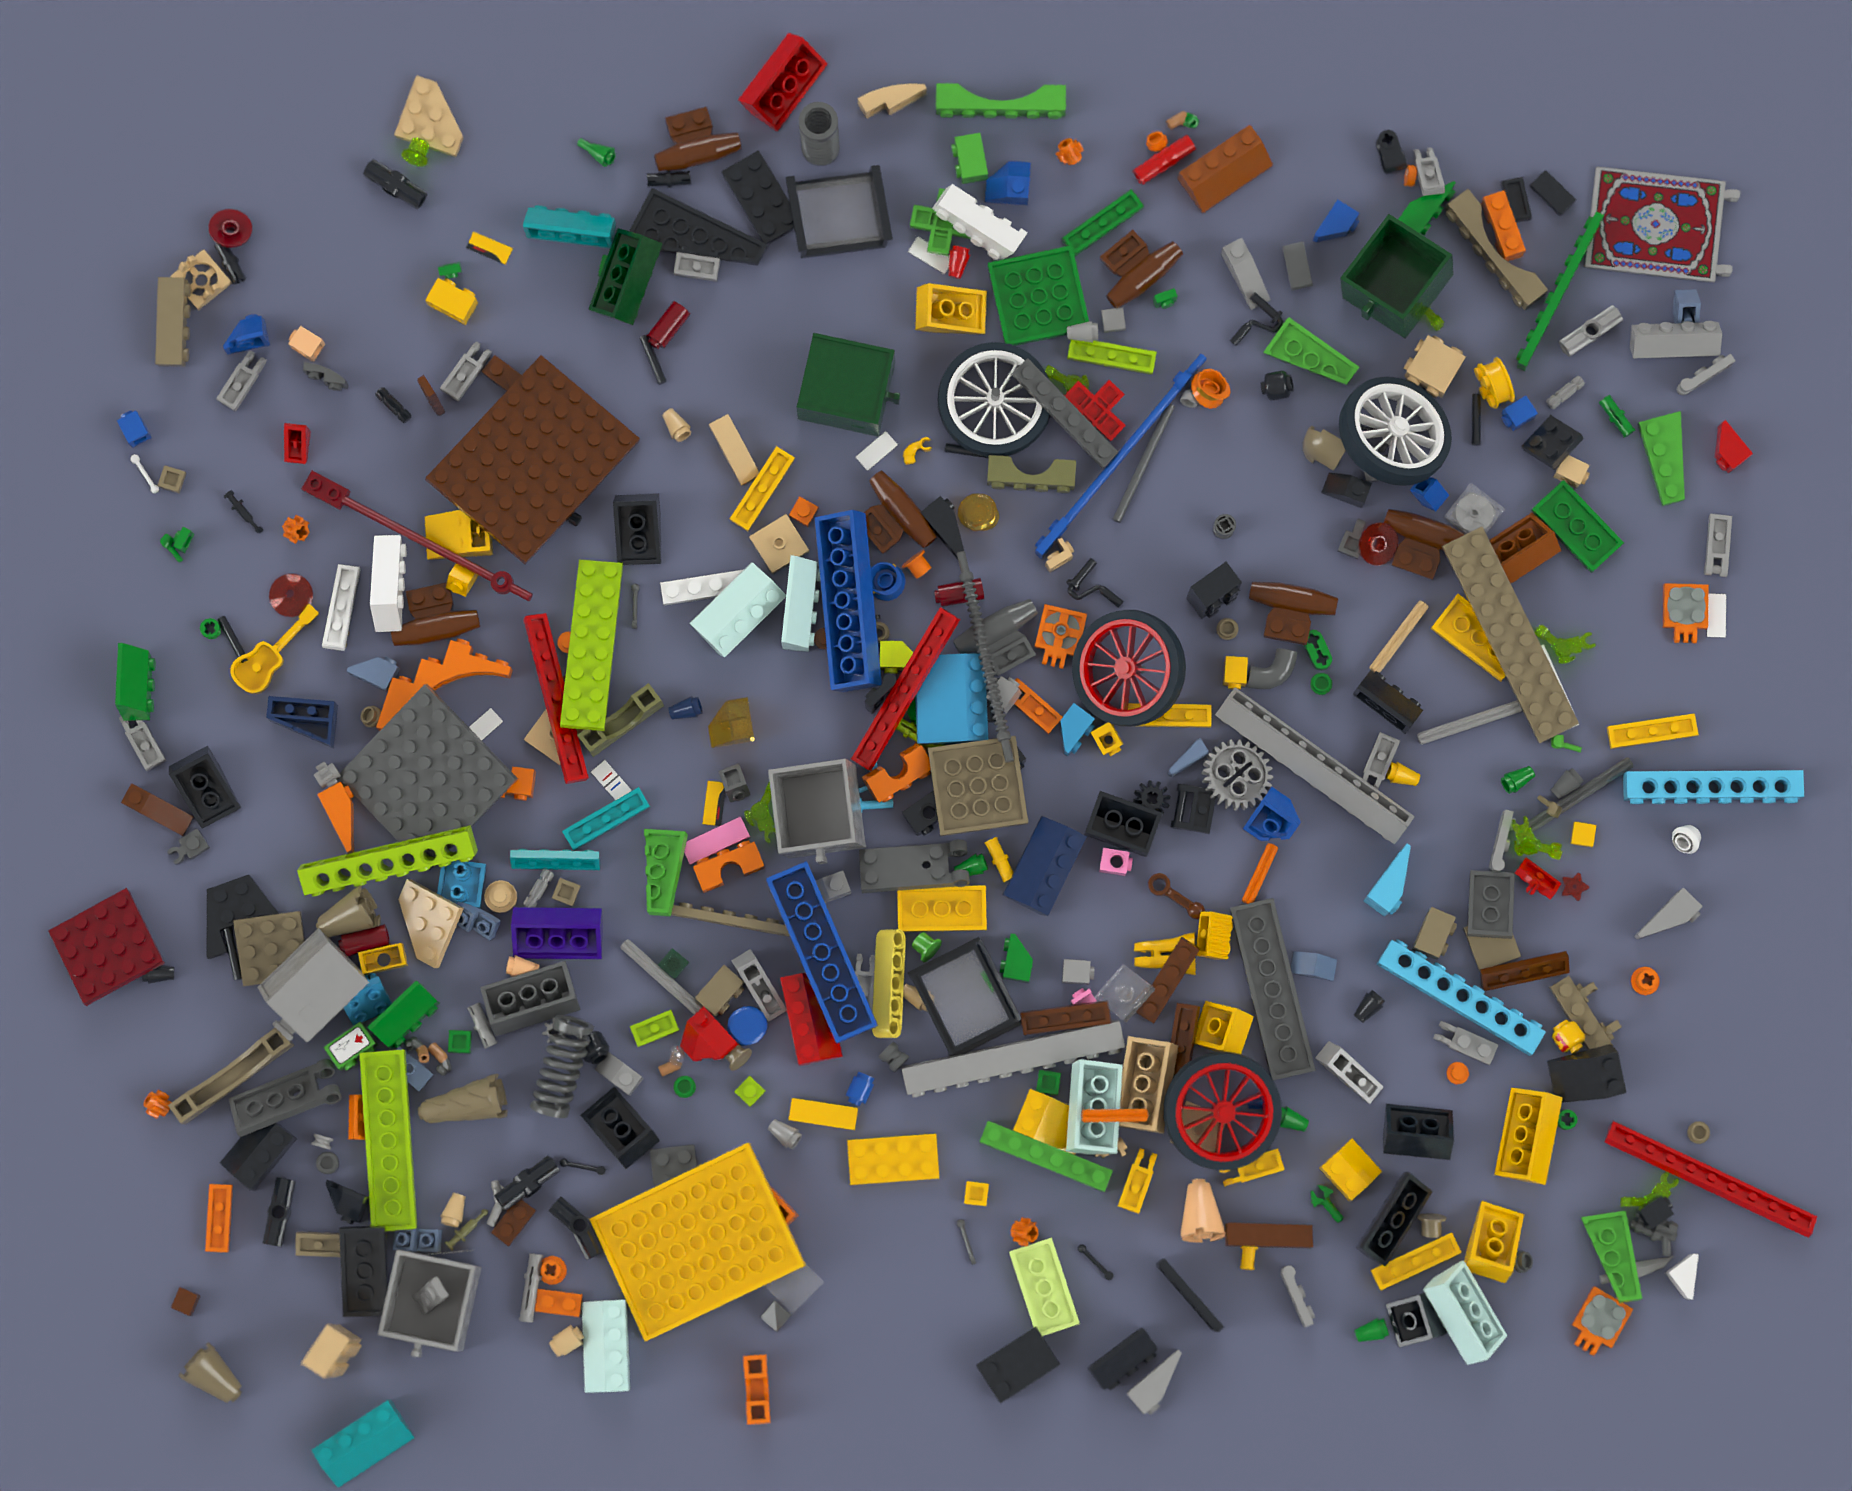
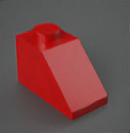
[1715,420,1753,474]

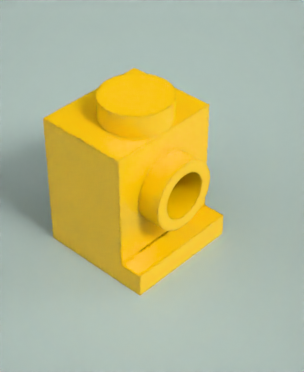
[1091,723,1124,756]

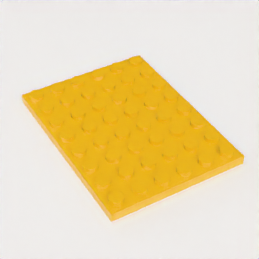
[590,1142,806,1342]

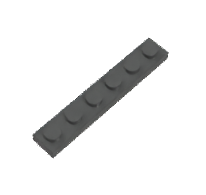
[1011,358,1118,468]

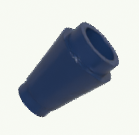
[669,696,703,720]

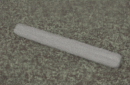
[1417,700,1522,745]
[621,939,703,1014]

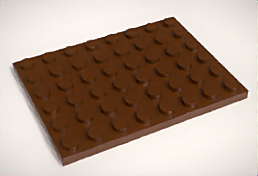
[425,355,640,565]

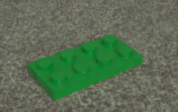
[1531,480,1624,573]

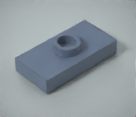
[397,1046,434,1092]

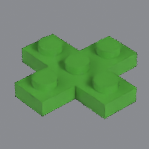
[910,188,971,256]

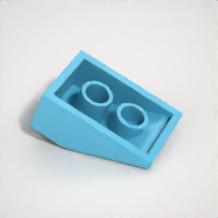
[1363,844,1411,917]

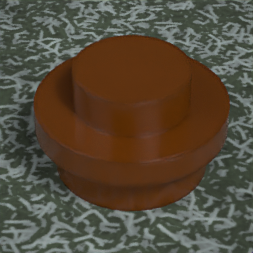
[814,628,827,650]

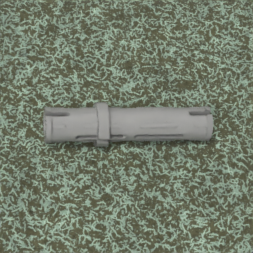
[519,1253,544,1323]

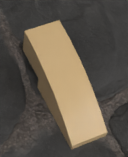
[858,84,927,119]
[709,414,759,486]

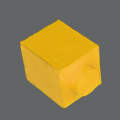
[446,564,478,597]
[1223,656,1248,690]

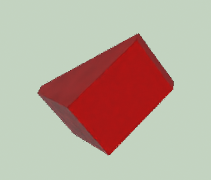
[284,423,311,464]

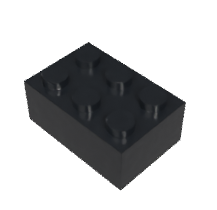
[1186,562,1242,619]

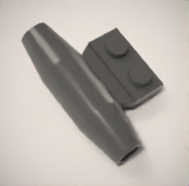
[953,599,1038,676]

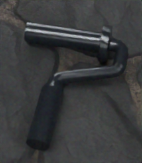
[1230,292,1283,346]
[1066,558,1124,608]

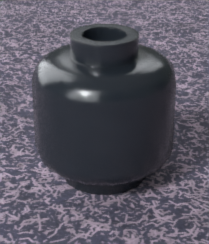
[1261,371,1294,400]
[579,1031,609,1064]

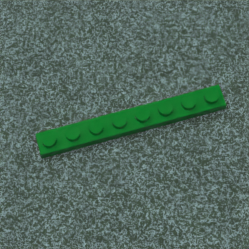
[1515,211,1604,372]

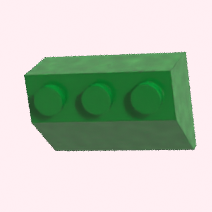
[115,643,156,721]
[368,980,440,1049]

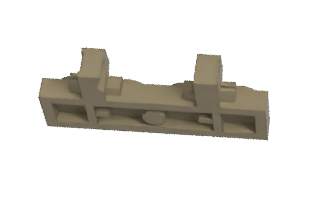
[1549,976,1621,1050]

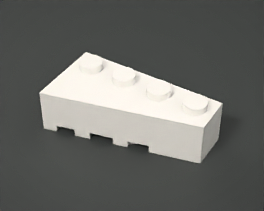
[932,184,1028,260]
[370,535,407,632]

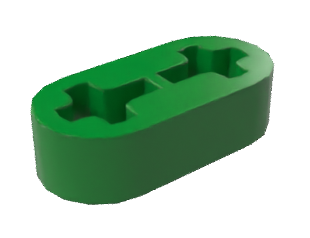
[1303,630,1332,671]

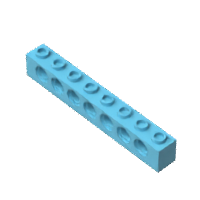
[1623,770,1804,804]
[1376,939,1546,1056]

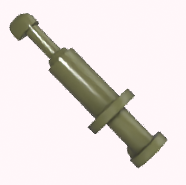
[445,1209,488,1250]

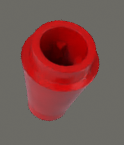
[948,245,971,279]

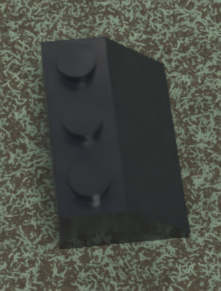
[1352,670,1423,734]
[1084,791,1162,857]
[1383,1104,1454,1160]
[220,1122,297,1191]
[1087,1327,1158,1391]

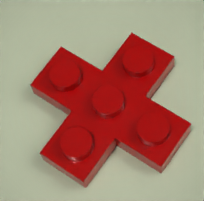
[1064,379,1126,441]

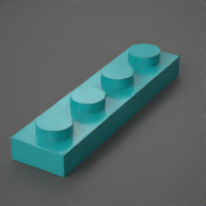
[562,787,650,851]
[510,849,600,870]

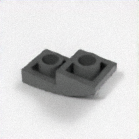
[1282,242,1313,291]
[303,362,348,391]

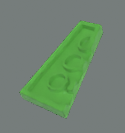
[1263,317,1359,385]
[1638,411,1685,506]
[644,829,688,916]
[1581,1211,1642,1303]

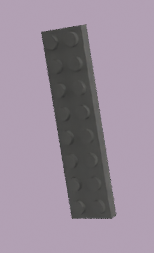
[1230,898,1316,1081]

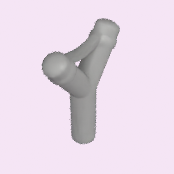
[487,1180,504,1227]

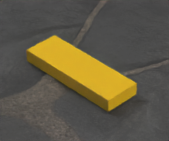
[789,1098,858,1130]

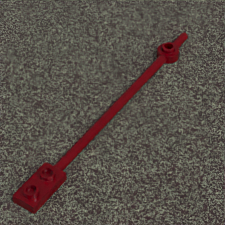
[301,470,533,601]

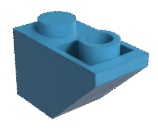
[1060,703,1095,756]

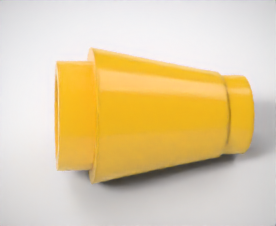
[1386,762,1420,786]

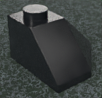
[326,1180,369,1225]

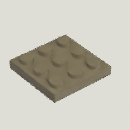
[233,911,305,986]

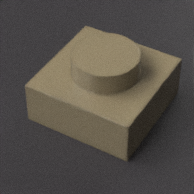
[157,465,187,494]
[552,878,581,907]

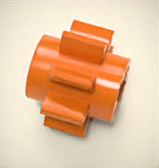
[1056,138,1084,165]
[282,515,310,544]
[143,1089,172,1119]
[1011,1217,1038,1247]

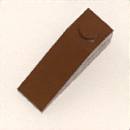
[121,783,194,836]

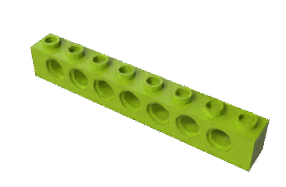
[297,825,478,896]

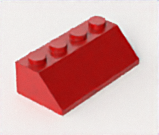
[738,33,828,131]
[780,972,843,1066]

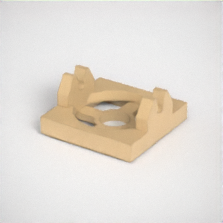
[170,249,232,310]

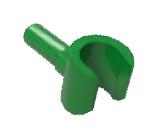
[160,533,183,563]

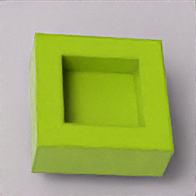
[734,1076,766,1107]

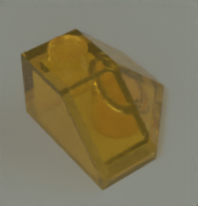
[708,697,755,748]

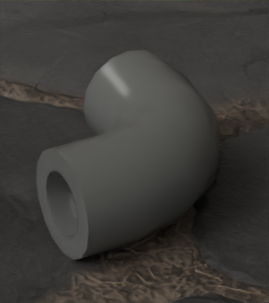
[1246,648,1298,689]

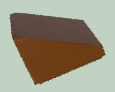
[171,1287,201,1316]

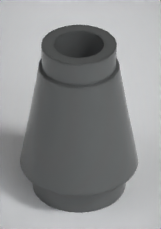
[1551,768,1584,799]

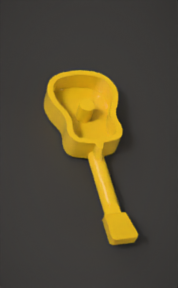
[230,604,319,694]

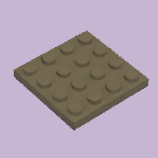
[928,736,1028,836]

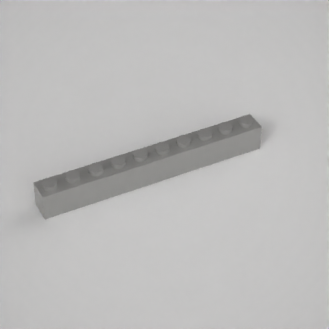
[1215,688,1415,844]
[901,1019,1125,1097]

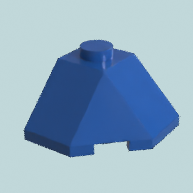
[985,161,1031,205]
[223,314,270,355]
[1243,787,1301,841]

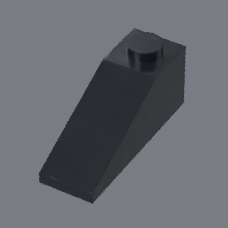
[920,496,964,560]

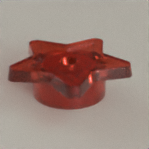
[1562,873,1590,901]

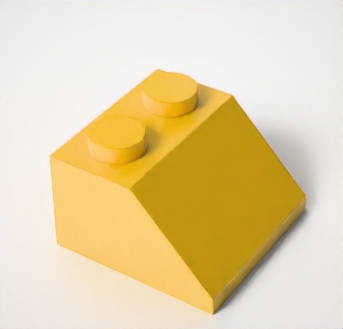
[1195,1001,1254,1054]
[1319,1138,1382,1201]

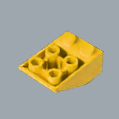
[425,510,493,560]

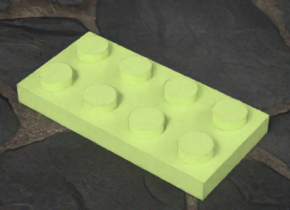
[1009,1238,1080,1336]

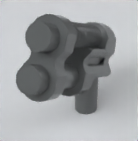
[1629,1213,1678,1256]

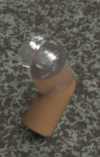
[658,1046,685,1077]

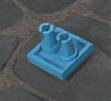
[437,860,487,908]
[343,973,392,1026]

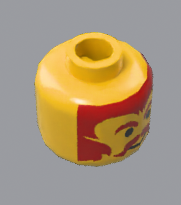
[1552,1020,1585,1054]

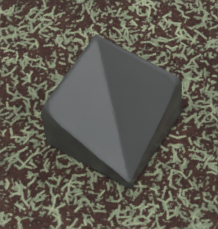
[760,1300,791,1332]

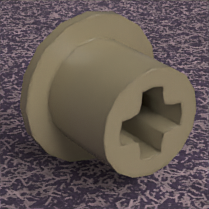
[725,1040,752,1071]
[1417,1213,1446,1238]

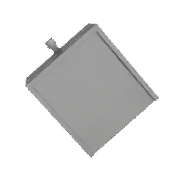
[768,759,866,864]
[257,928,369,1042]
[378,1250,482,1357]

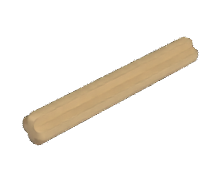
[1370,600,1428,673]

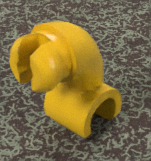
[903,437,932,465]

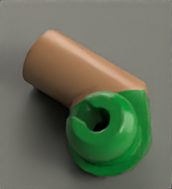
[1166,111,1199,130]

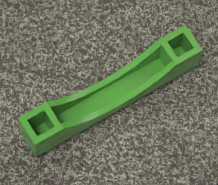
[936,83,1066,119]
[979,1121,1113,1192]

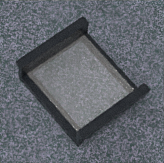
[786,165,893,259]
[908,937,1022,1056]

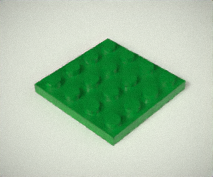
[987,245,1089,346]

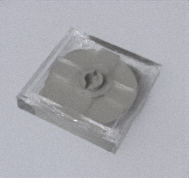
[1443,483,1505,534]

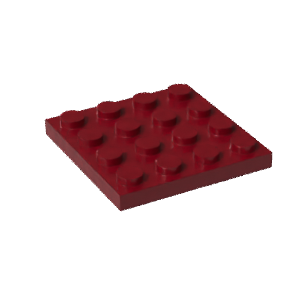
[48,888,165,1006]

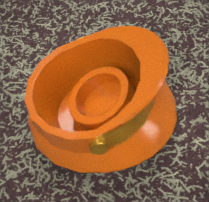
[1191,369,1231,409]

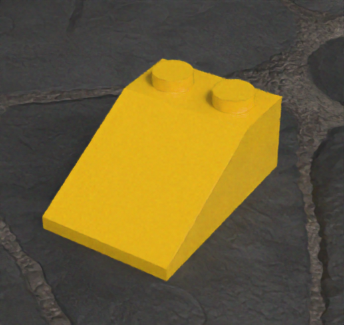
[915,283,987,335]
[1013,1089,1076,1155]
[1464,1201,1524,1283]

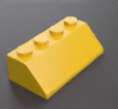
[1494,1088,1563,1185]

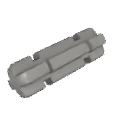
[1546,376,1585,409]
[523,869,554,908]

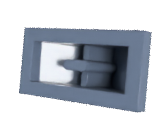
[1290,951,1337,981]

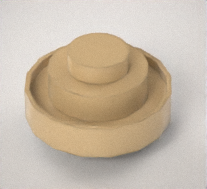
[484,880,518,913]

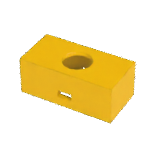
[358,943,408,975]

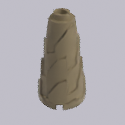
[418,1074,508,1124]

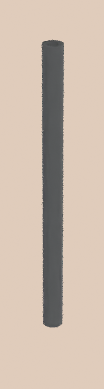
[1113,404,1175,523]

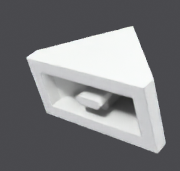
[1665,1254,1698,1299]

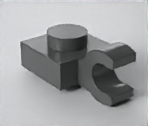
[1338,519,1366,559]

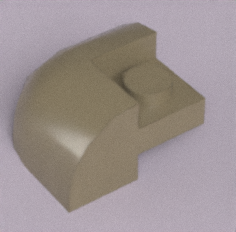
[1303,426,1346,471]

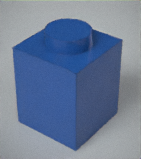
[1501,396,1538,431]
[117,411,152,448]
[1410,477,1449,512]

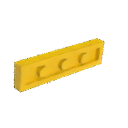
[730,446,795,531]
[1128,703,1212,728]
[1607,713,1699,749]
[1370,1232,1462,1291]

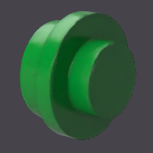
[1310,673,1332,695]
[674,1076,696,1098]

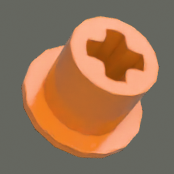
[901,550,931,579]
[1631,967,1660,995]
[540,1256,567,1285]

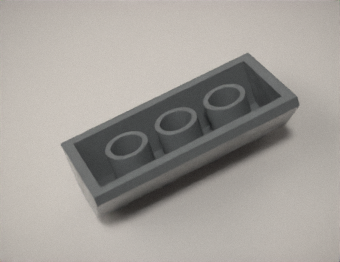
[480,961,581,1037]

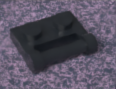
[865,673,896,714]
[1170,784,1216,834]

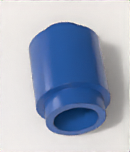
[846,1072,874,1107]

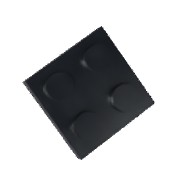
[1522,415,1584,470]

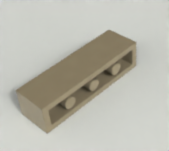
[155,277,191,367]

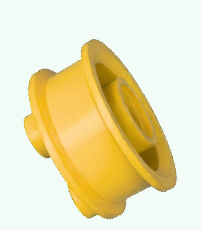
[1474,357,1515,409]

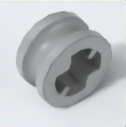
[311,1134,333,1150]

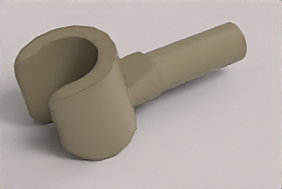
[1537,795,1562,818]

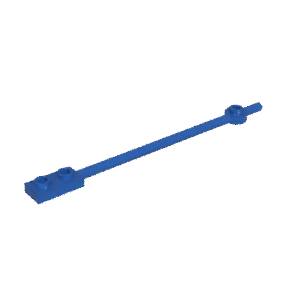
[1035,354,1207,559]

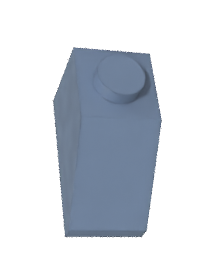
[1673,289,1701,323]
[347,656,400,693]

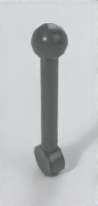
[631,584,640,629]
[957,1219,976,1265]

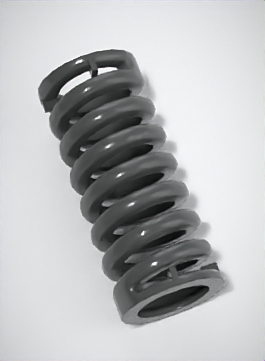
[799,102,840,166]
[529,1015,594,1118]

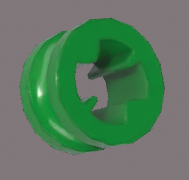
[200,618,221,639]
[1557,1109,1578,1130]

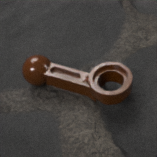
[1148,873,1205,919]

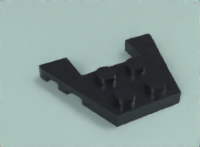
[207,874,279,959]

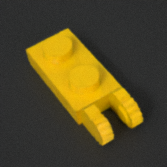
[1118,1148,1158,1214]
[1219,1149,1285,1186]

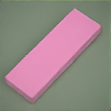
[684,817,750,865]

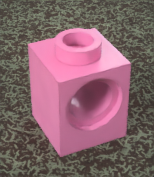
[1099,848,1133,876]

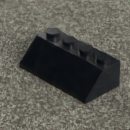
[1356,1171,1433,1267]

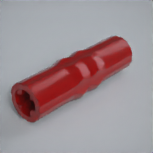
[1132,135,1196,185]

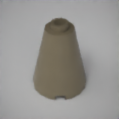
[316,885,381,937]
[178,1342,242,1403]

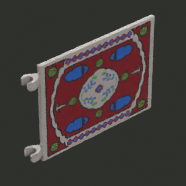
[1585,167,1740,283]

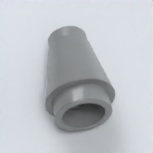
[1067,321,1098,343]
[768,1119,802,1149]

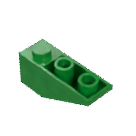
[1398,181,1456,236]

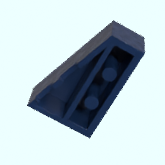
[266,696,338,748]

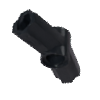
[549,1196,604,1260]

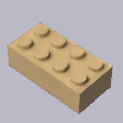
[1119,1036,1178,1134]
[302,1324,362,1378]

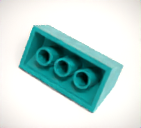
[523,205,616,248]
[311,1400,415,1488]

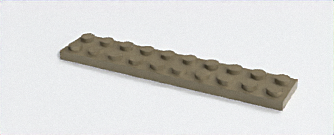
[1442,526,1579,743]

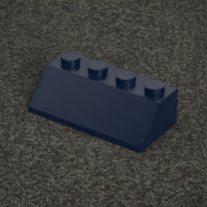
[1003,816,1087,916]

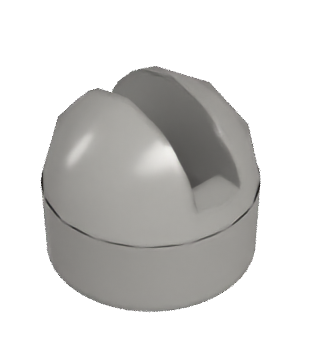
[1180,389,1198,408]

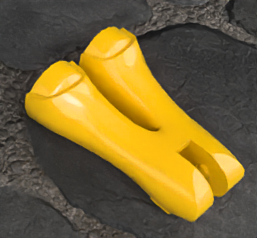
[1134,933,1196,975]

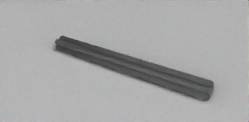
[1520,757,1633,836]

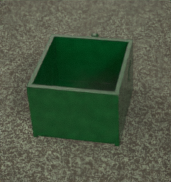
[1340,214,1454,339]
[796,333,900,437]

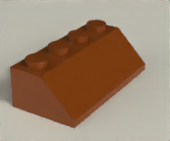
[1178,125,1273,214]
[1489,513,1562,584]

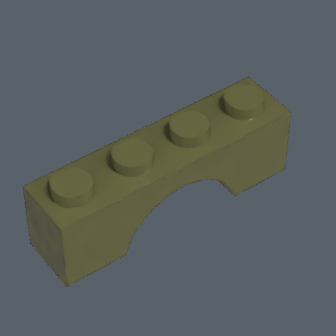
[987,455,1076,493]
[577,683,664,757]

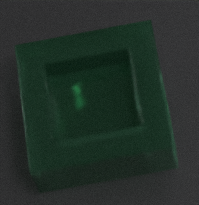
[658,948,689,980]

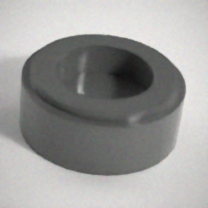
[316,1152,339,1174]

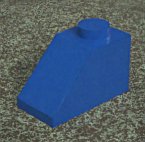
[1313,199,1360,243]

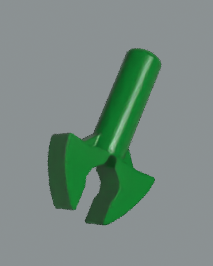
[1310,1185,1344,1223]

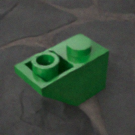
[999,933,1033,983]

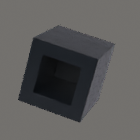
[1635,1195,1674,1229]

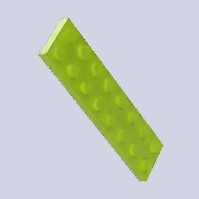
[560,560,623,731]
[360,1050,417,1231]

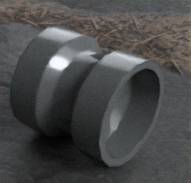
[1213,514,1236,539]
[878,1041,909,1072]

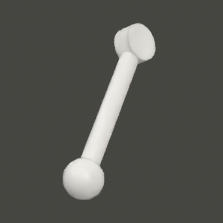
[131,454,159,493]

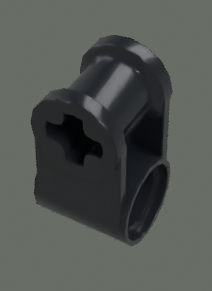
[1376,130,1407,174]

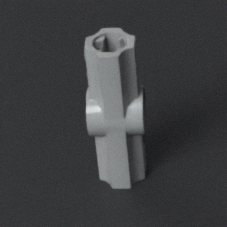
[1559,305,1623,357]

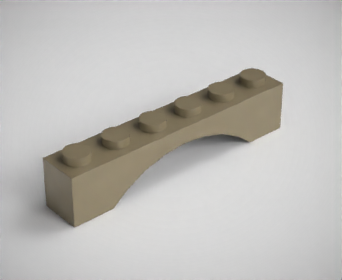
[1445,189,1548,310]
[168,1028,295,1125]

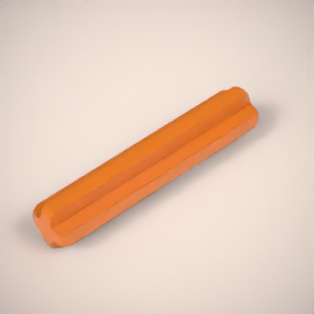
[1242,843,1278,904]
[1081,1109,1148,1122]

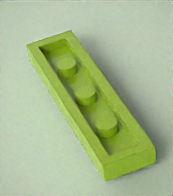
[1067,339,1157,375]

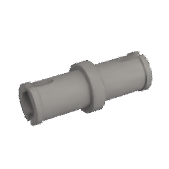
[467,1002,498,1048]

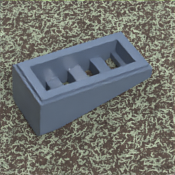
[1168,738,1209,777]

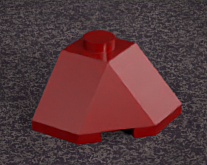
[680,1006,738,1061]

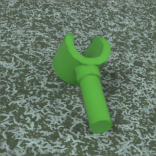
[1551,735,1582,752]

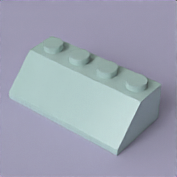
[781,555,821,652]
[689,562,786,657]
[1066,1059,1123,1154]
[1423,1261,1507,1365]
[582,1300,630,1393]

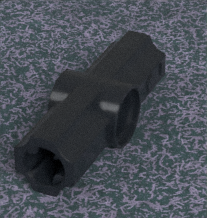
[363,159,428,210]
[494,1155,560,1211]
[263,1177,296,1247]

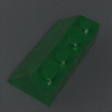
[588,228,663,325]

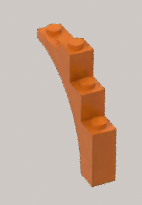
[376,638,513,731]

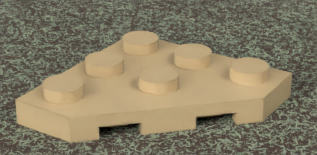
[394,75,463,157]
[398,879,464,968]

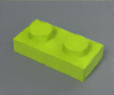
[630,1010,680,1048]

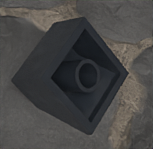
[1386,1292,1448,1347]

